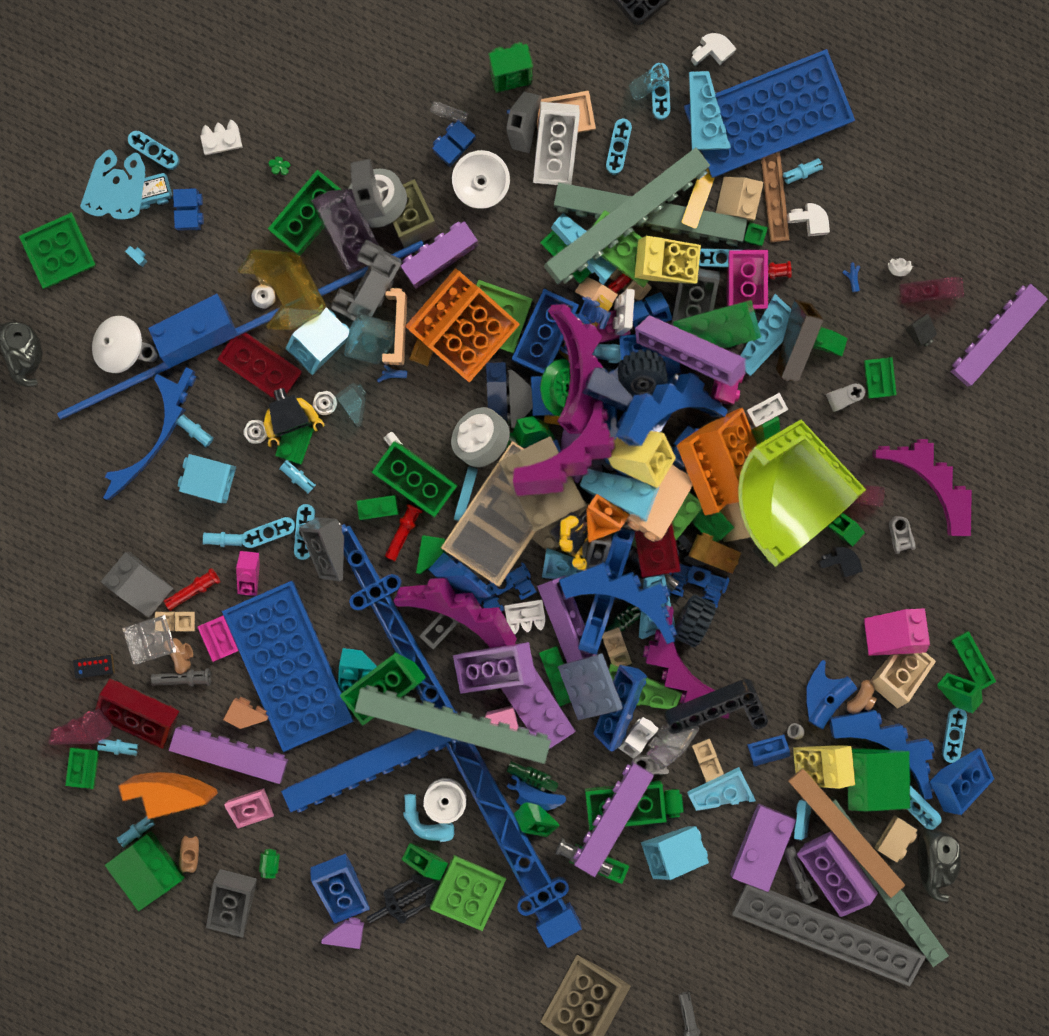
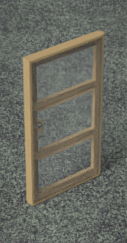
[441,441,536,586]

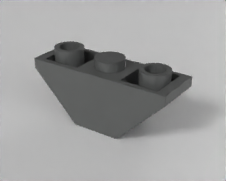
[506,92,542,153]
[351,159,385,220]
[506,370,533,428]

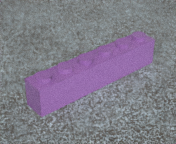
[950,284,1048,387]
[635,315,745,387]
[537,576,595,663]
[169,725,288,784]
[573,762,654,877]

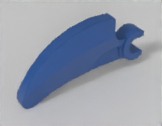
[507,775,566,810]

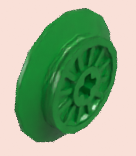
[540,359,570,417]

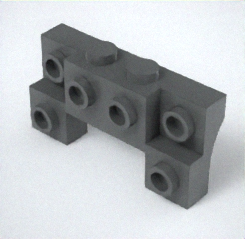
[331,240,401,328]

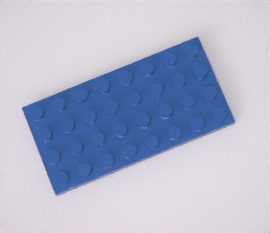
[684,49,855,178]
[222,580,354,752]

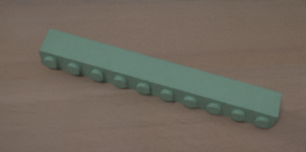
[544,148,710,284]
[554,182,747,246]
[355,685,551,764]
[830,797,949,967]

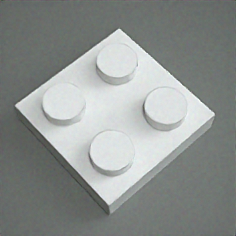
[613,289,635,335]

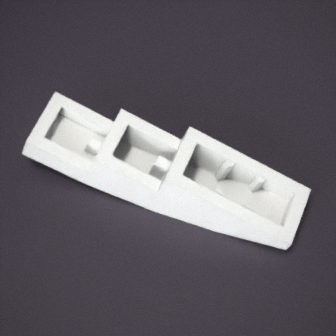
[744,393,788,429]

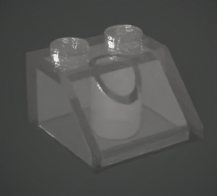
[122,615,176,665]
[646,725,700,769]

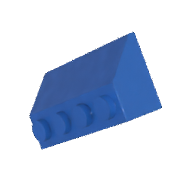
[593,665,647,751]

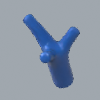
[843,263,860,292]
[377,364,407,383]

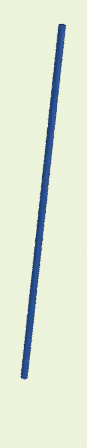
[57,240,424,420]

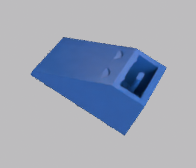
[429,553,491,597]

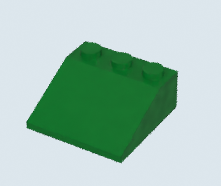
[848,748,910,811]
[105,831,185,911]

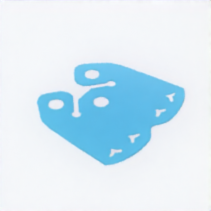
[80,150,145,219]

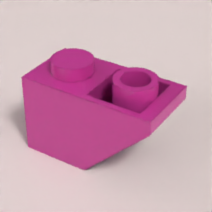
[236,551,260,596]

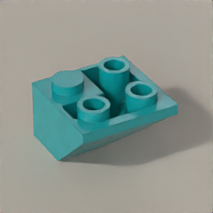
[338,648,377,691]

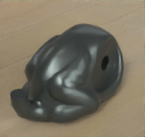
[0,322,43,387]
[918,827,961,902]

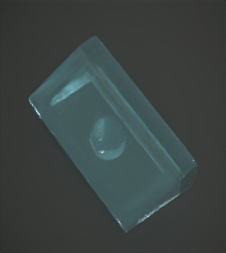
[629,63,669,100]

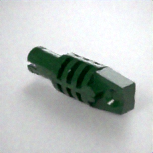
[604,604,641,632]
[506,761,558,792]

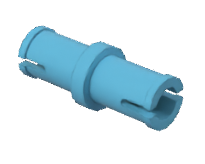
[783,158,823,184]
[176,414,214,447]
[279,460,316,494]
[203,532,243,547]
[97,738,138,756]
[117,816,155,848]

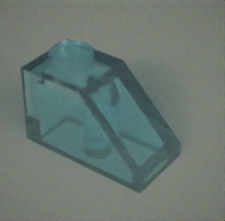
[335,383,366,428]

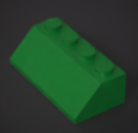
[339,653,426,726]

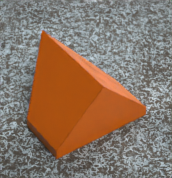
[587,494,629,542]

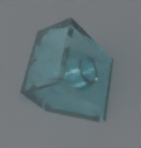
[344,314,395,365]

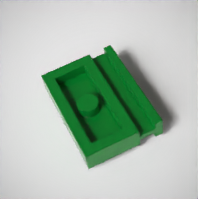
[864,357,897,399]
[275,426,314,465]
[692,509,734,542]
[65,747,99,789]

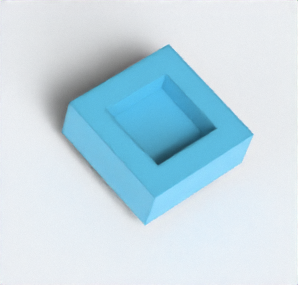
[125,246,148,267]

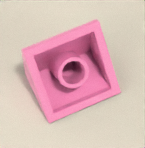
[485,705,519,729]
[225,788,274,828]

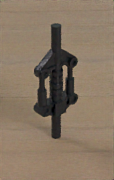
[366,872,445,924]

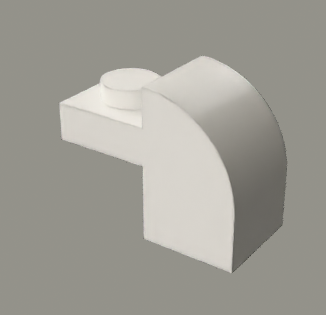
[691,33,736,66]
[787,203,830,237]
[618,717,659,759]

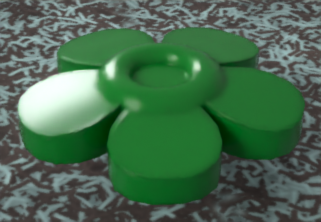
[268,157,290,175]

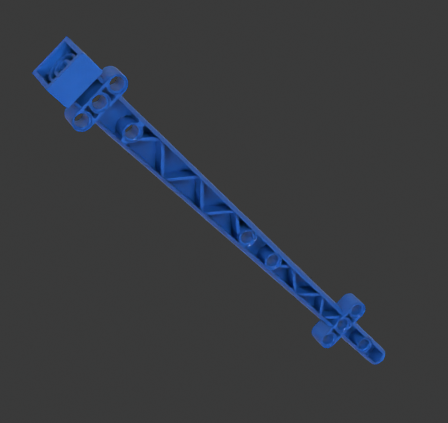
[341,524,582,948]

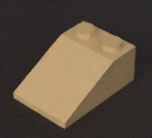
[869,653,936,709]

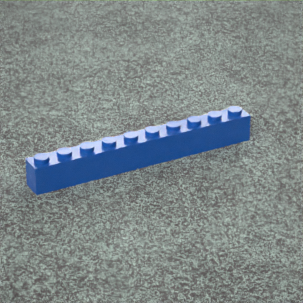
[281,711,460,813]

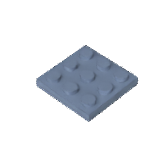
[558,653,623,720]

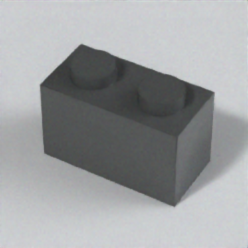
[419,613,458,649]

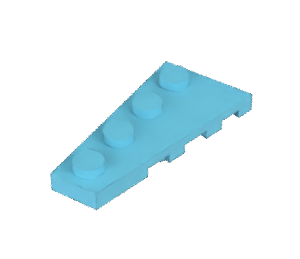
[689,71,731,150]
[551,213,617,285]
[740,294,791,376]
[580,469,659,522]

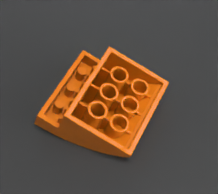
[405,268,520,383]
[677,408,757,515]
[119,772,218,819]

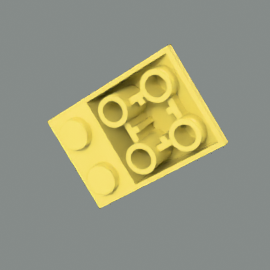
[635,236,701,284]
[793,746,855,788]

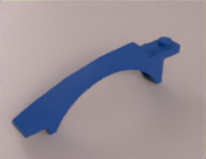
[103,367,196,500]

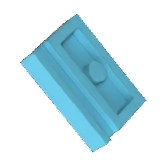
[794,799,811,840]

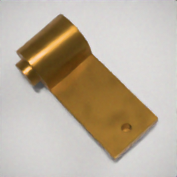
[688,532,741,574]

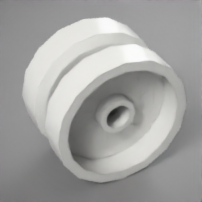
[424,778,466,823]

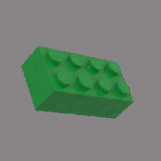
[489,43,533,93]
[268,170,347,256]
[673,300,761,348]
[372,440,458,517]
[585,781,666,830]

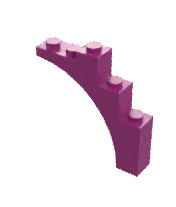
[548,304,603,434]
[513,401,615,496]
[873,439,972,536]
[394,578,517,648]
[643,605,730,718]

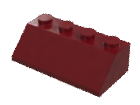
[94,679,179,749]

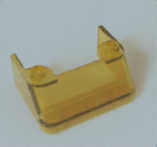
[238,249,326,330]

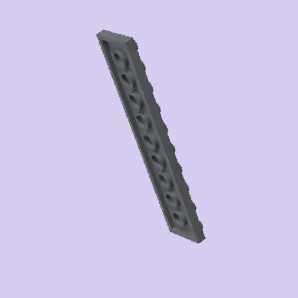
[732,884,926,986]

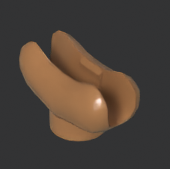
[164,638,193,674]
[847,680,877,714]
[179,836,199,873]

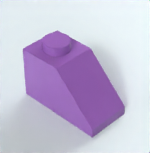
[321,918,364,949]

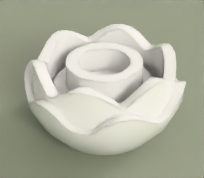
[888,258,913,276]
[252,284,275,309]
[313,391,337,415]
[244,420,267,444]

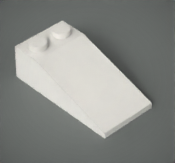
[533,102,580,185]

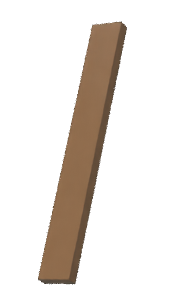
[761,152,789,243]
[788,768,905,898]

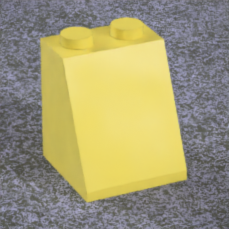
[608,431,676,488]

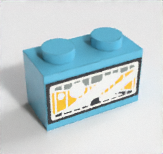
[140,173,173,210]

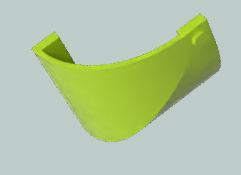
[738,419,866,567]

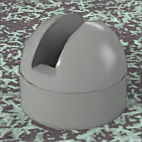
[787,723,805,740]

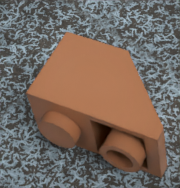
[223,697,269,729]

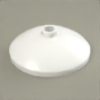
[452,150,510,209]
[92,316,142,373]

